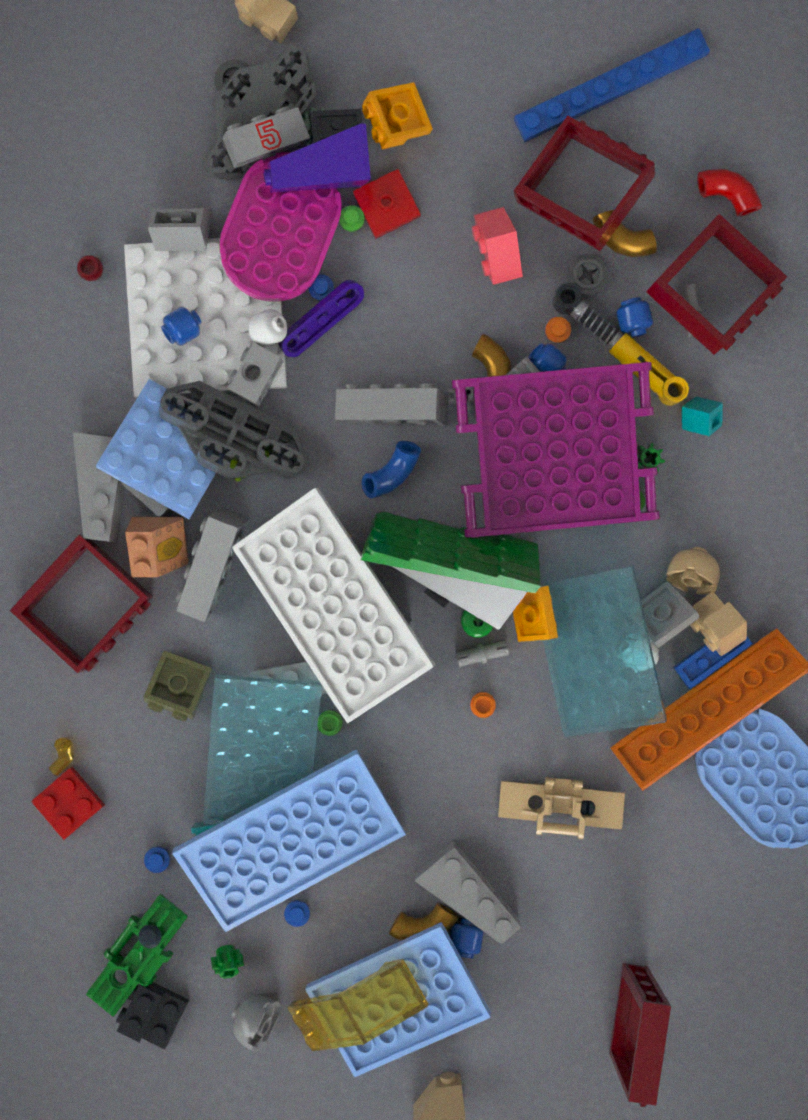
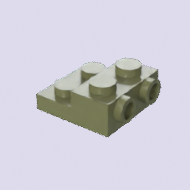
[143,651,212,722]

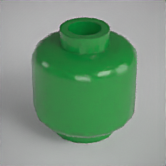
[460,610,493,638]

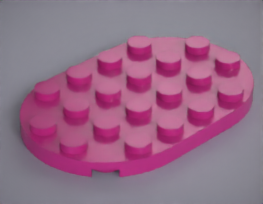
[220,152,342,302]

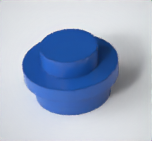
[308,275,334,301]
[144,846,170,873]
[284,900,310,927]

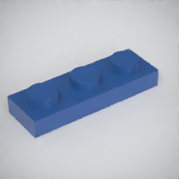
[673,637,753,689]

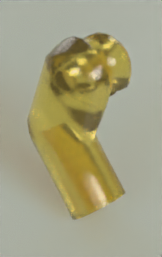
[49,737,74,776]

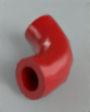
[697,168,762,217]

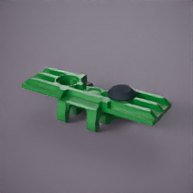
[86,894,188,1017]

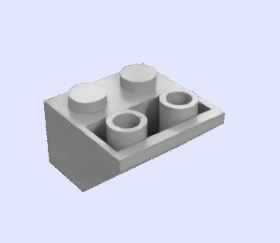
[148,208,213,251]

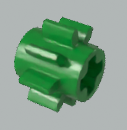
[637,443,665,472]
[210,945,244,979]

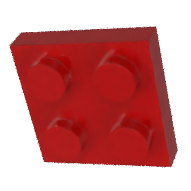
[31,766,105,840]

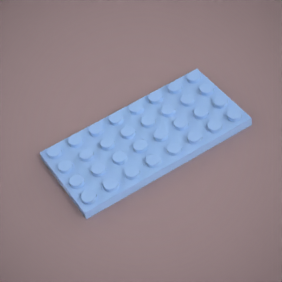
[172,749,406,932]

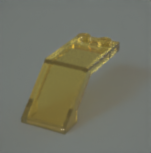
[287,959,429,1051]

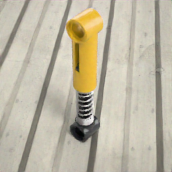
[552,283,689,406]

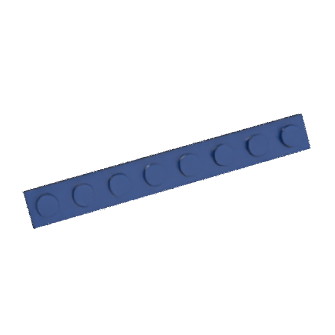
[514,28,710,142]

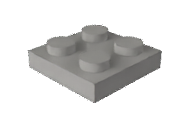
[626,581,700,649]

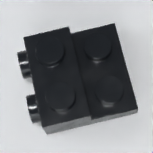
[116,982,189,1050]

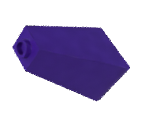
[264,123,371,193]

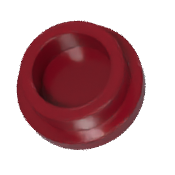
[77,255,103,281]

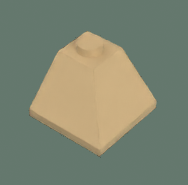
[413,1072,466,1120]

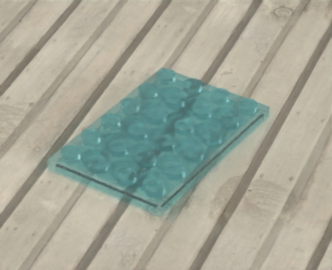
[541,566,667,737]
[203,675,322,824]

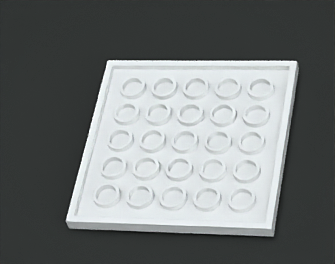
[124,238,287,398]

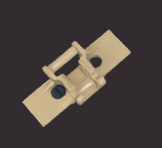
[498,777,625,839]

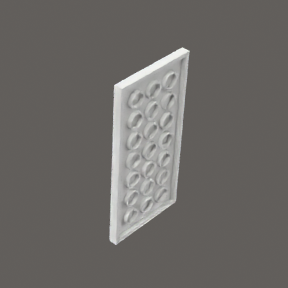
[232,488,435,724]

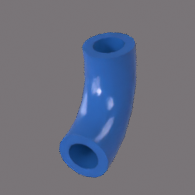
[362,441,421,498]

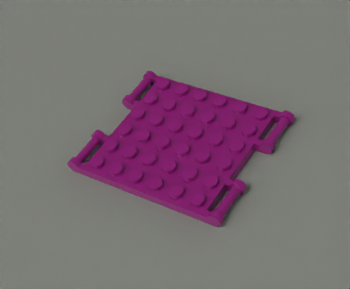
[452,362,660,537]

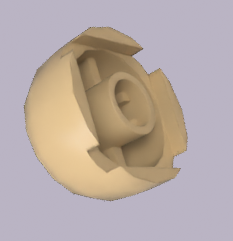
[666,547,720,594]

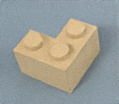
[234,0,298,44]
[690,592,747,656]

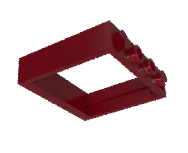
[514,116,655,251]
[646,214,787,355]
[9,534,153,673]
[609,963,671,1107]

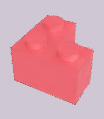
[472,207,523,285]

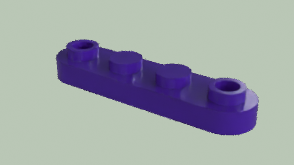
[278,280,364,357]

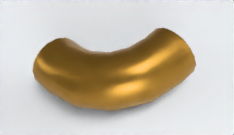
[592,210,657,257]
[471,334,512,377]
[388,903,459,941]

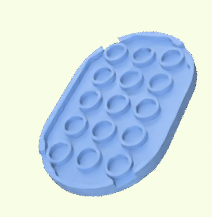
[695,708,808,849]

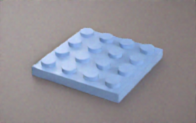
[96,379,225,519]

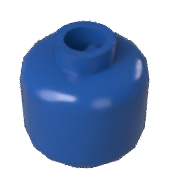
[616,297,653,338]
[161,307,202,346]
[528,343,567,372]
[449,918,484,959]

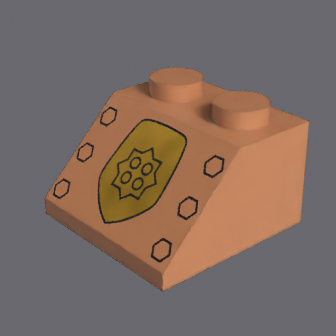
[125,517,189,577]

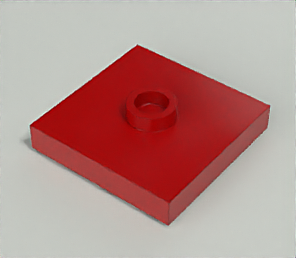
[353,169,421,239]

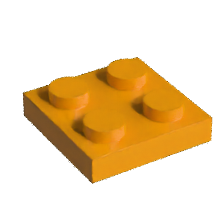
[513,586,558,642]

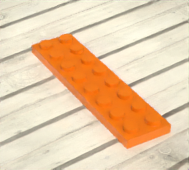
[610,628,808,791]

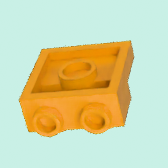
[362,82,433,149]

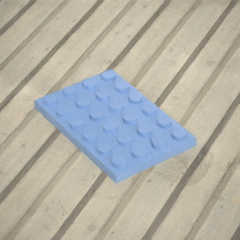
[305,922,491,1077]

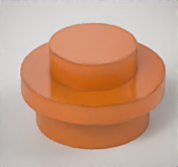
[545,317,571,343]
[470,692,496,718]

